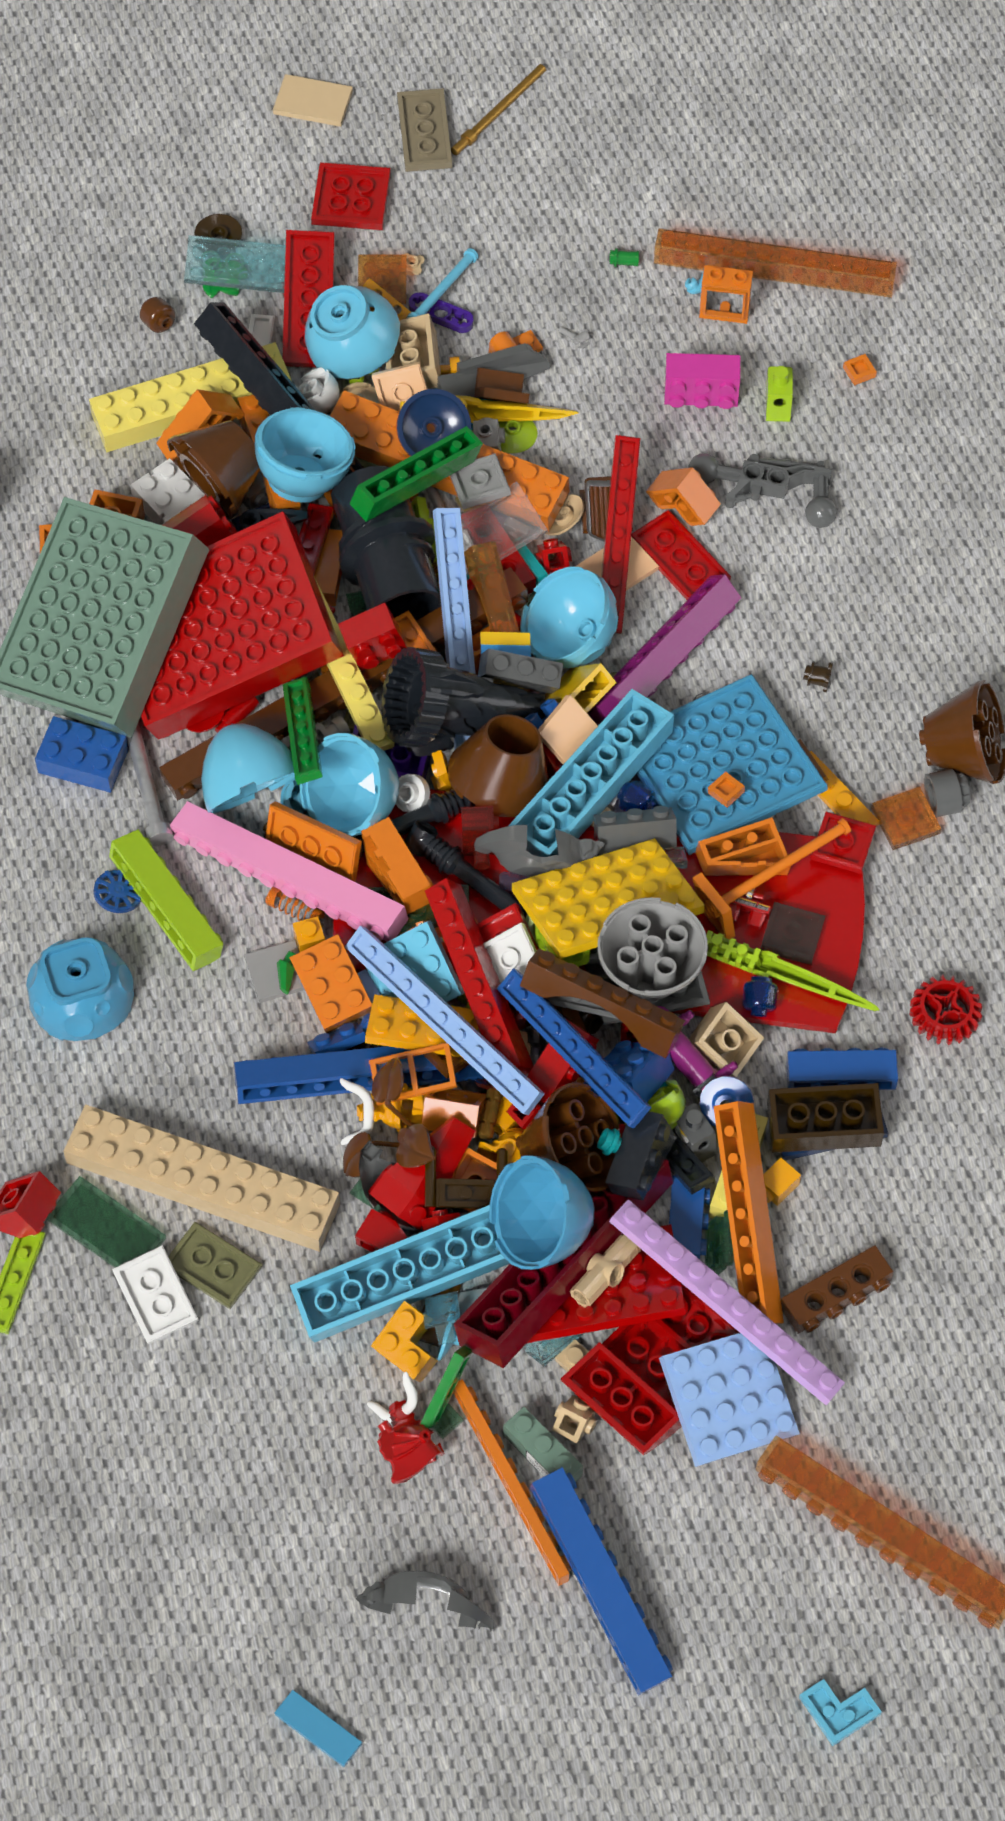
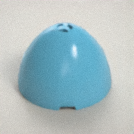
[201,724,295,814]
[300,733,399,837]

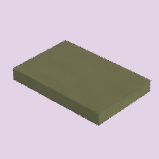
[168,1222,263,1309]

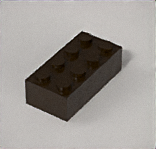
[767,1083,884,1153]

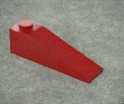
[368,1116,476,1230]

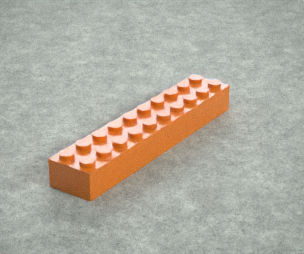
[330,390,570,532]

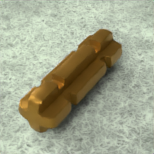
[478,1088,502,1140]

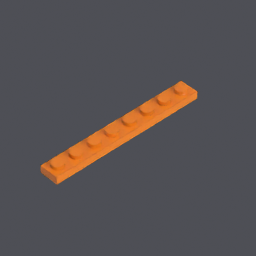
[453,1379,571,1586]

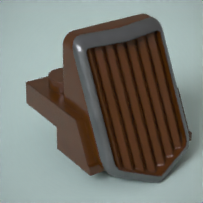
[579,476,633,542]

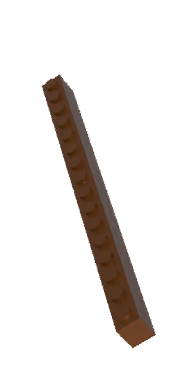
[159,567,528,801]

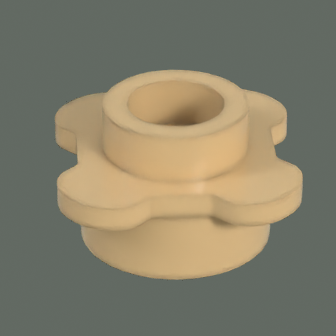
[398,253,425,276]

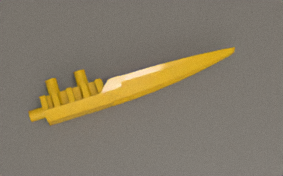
[400,394,578,423]

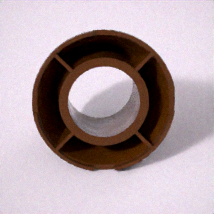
[167,420,260,519]
[447,714,549,817]

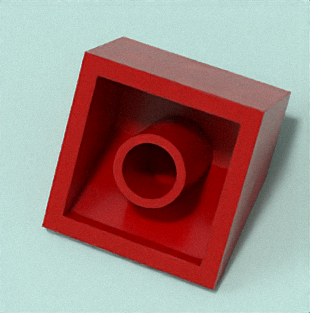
[0,1171,61,1238]

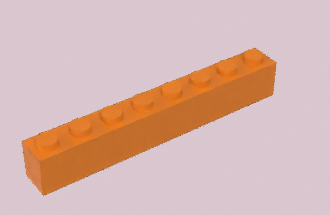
[713,1101,784,1325]

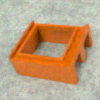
[699,265,753,324]

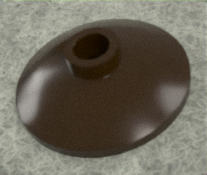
[194,214,242,254]

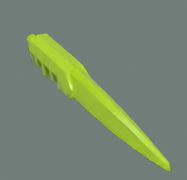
[706,930,879,1011]

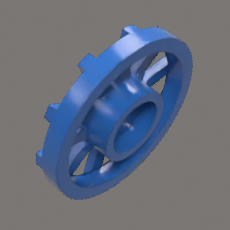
[93,869,141,913]

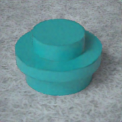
[597,1128,622,1156]

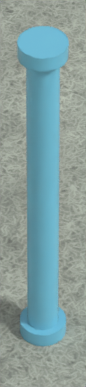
[407,248,478,318]

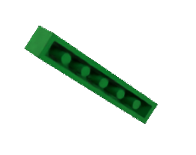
[350,426,483,522]

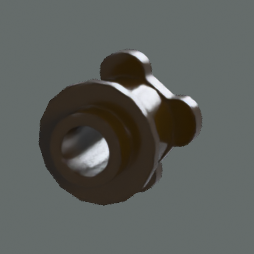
[803,661,833,692]

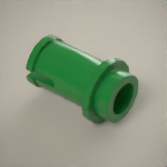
[609,248,639,267]

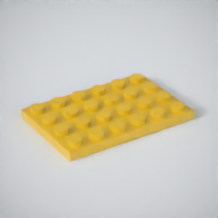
[512,838,705,959]

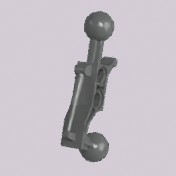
[688,453,837,528]

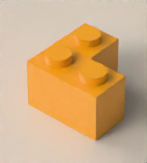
[371,1301,438,1383]

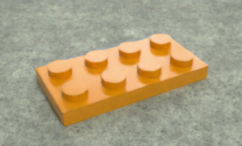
[365,994,478,1058]

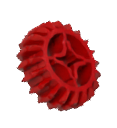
[909,975,982,1046]

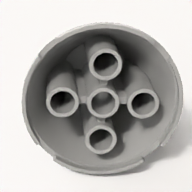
[598,898,708,1001]

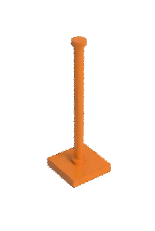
[693,818,851,939]

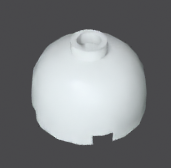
[295,368,340,414]

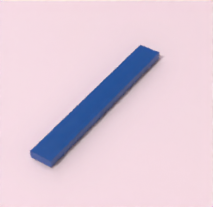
[497,968,652,1128]

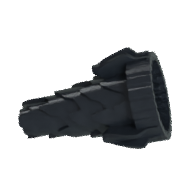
[381,647,546,757]

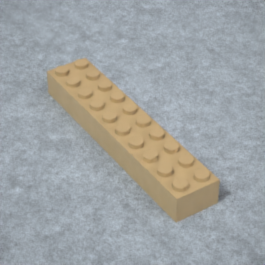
[63,1104,340,1252]

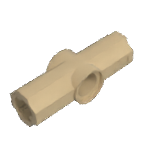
[570,1235,641,1308]

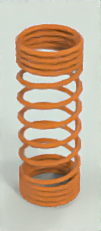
[265,886,325,921]

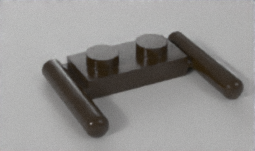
[425,1146,508,1209]

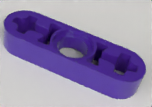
[409,292,473,333]

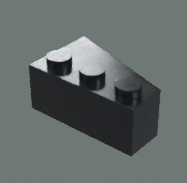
[605,1111,676,1200]

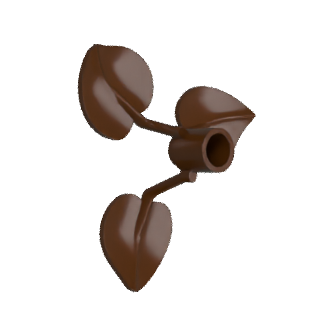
[343,1057,436,1178]

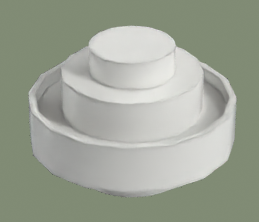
[396,774,430,812]

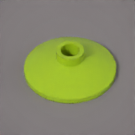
[498,420,538,454]

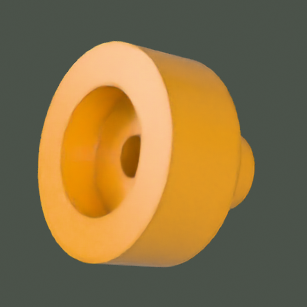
[440,356,460,375]

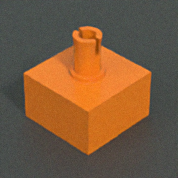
[422,1088,487,1138]

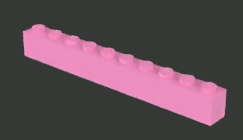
[170,801,408,942]

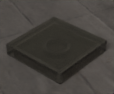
[760,902,826,965]

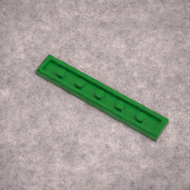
[283,677,323,785]

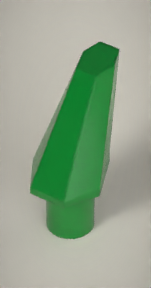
[277,951,296,995]

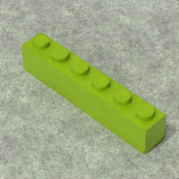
[109,829,223,971]

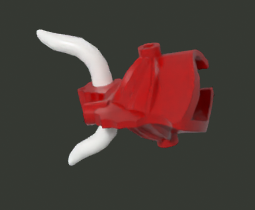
[367,1372,445,1484]

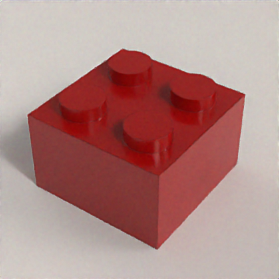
[338,603,407,671]

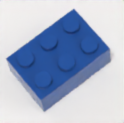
[35,716,129,793]
[584,1040,674,1102]

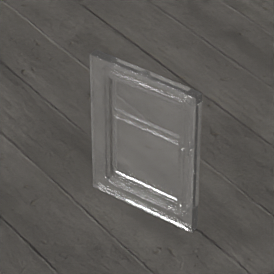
[461,482,548,573]

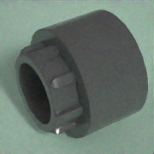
[924,769,970,818]

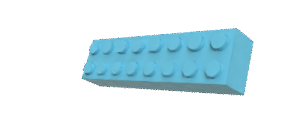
[508,689,674,857]
[290,1205,510,1343]

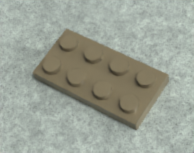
[397,88,452,172]

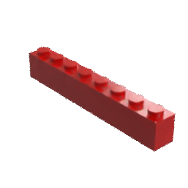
[425,878,534,1076]

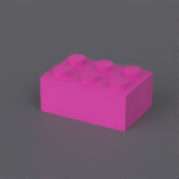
[664,353,740,409]

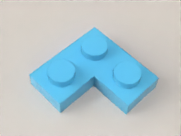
[799,1679,882,1746]

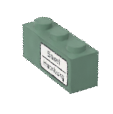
[503,1407,583,1482]

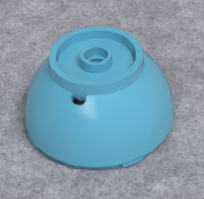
[305,285,400,379]
[255,407,356,503]

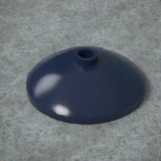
[396,389,471,456]

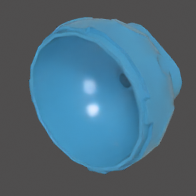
[26,937,134,1041]

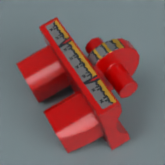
[725,887,772,930]

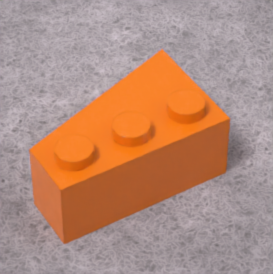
[156,389,245,465]
[361,817,433,915]
[695,818,791,876]

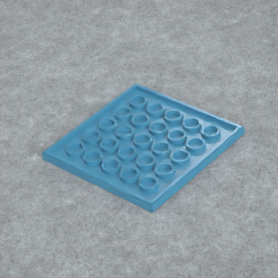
[636,674,828,855]

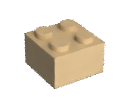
[689,1002,764,1077]

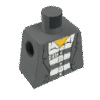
[672,1103,717,1162]

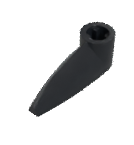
[239,509,309,529]

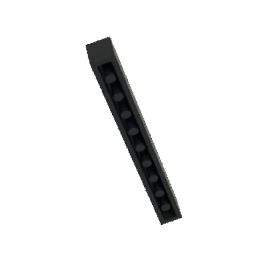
[194,302,364,489]

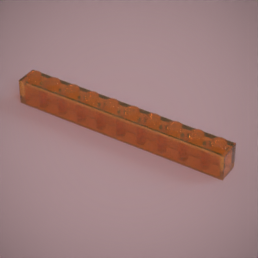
[654,228,897,298]
[756,1436,1005,1630]

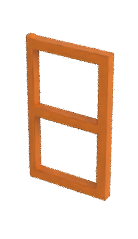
[369,1042,457,1105]

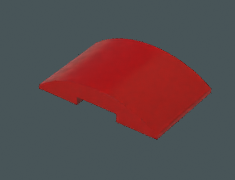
[561,1283,740,1455]

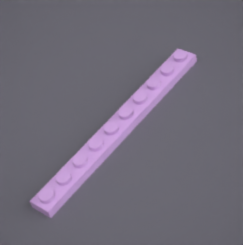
[609,1200,845,1405]

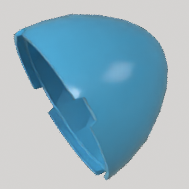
[489,1156,595,1270]

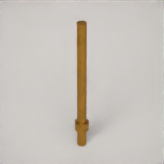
[451,64,546,156]

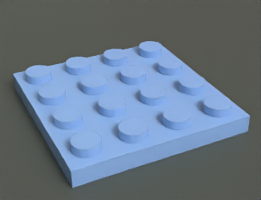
[659,1333,800,1467]

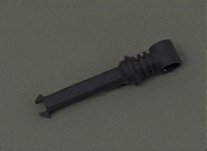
[354,789,479,858]
[404,820,527,916]

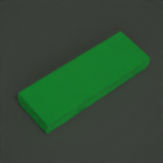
[420,1345,472,1429]

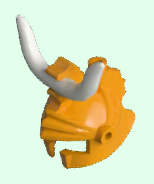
[340,1078,428,1145]

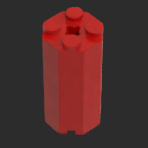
[162,495,238,546]

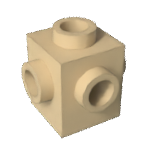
[552,1395,597,1443]

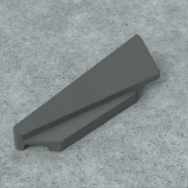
[437,343,550,399]

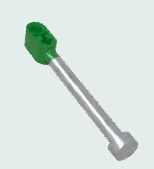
[126,722,174,847]

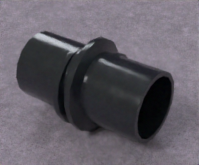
[331,466,441,621]

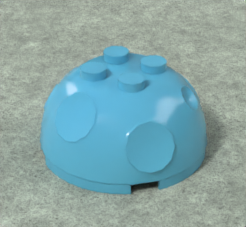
[520,567,618,668]

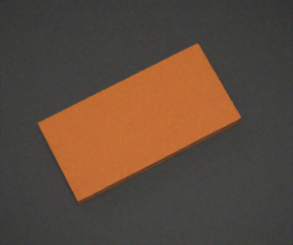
[265,801,362,882]

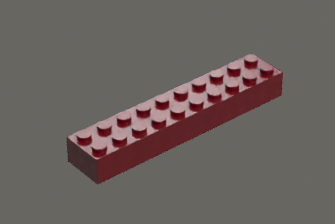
[454,1160,673,1368]

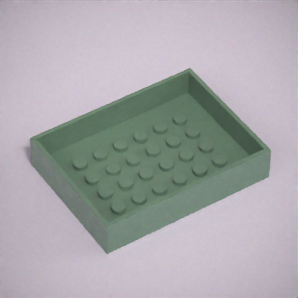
[0,497,209,738]

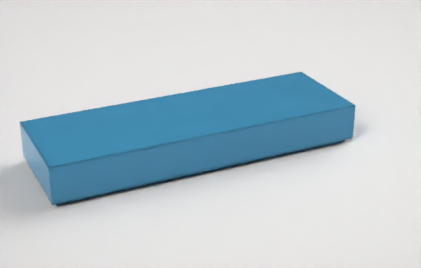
[274,1690,362,1767]

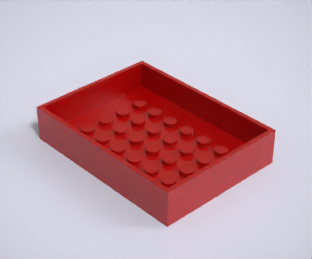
[141,511,344,740]

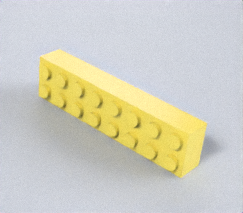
[89,342,292,452]

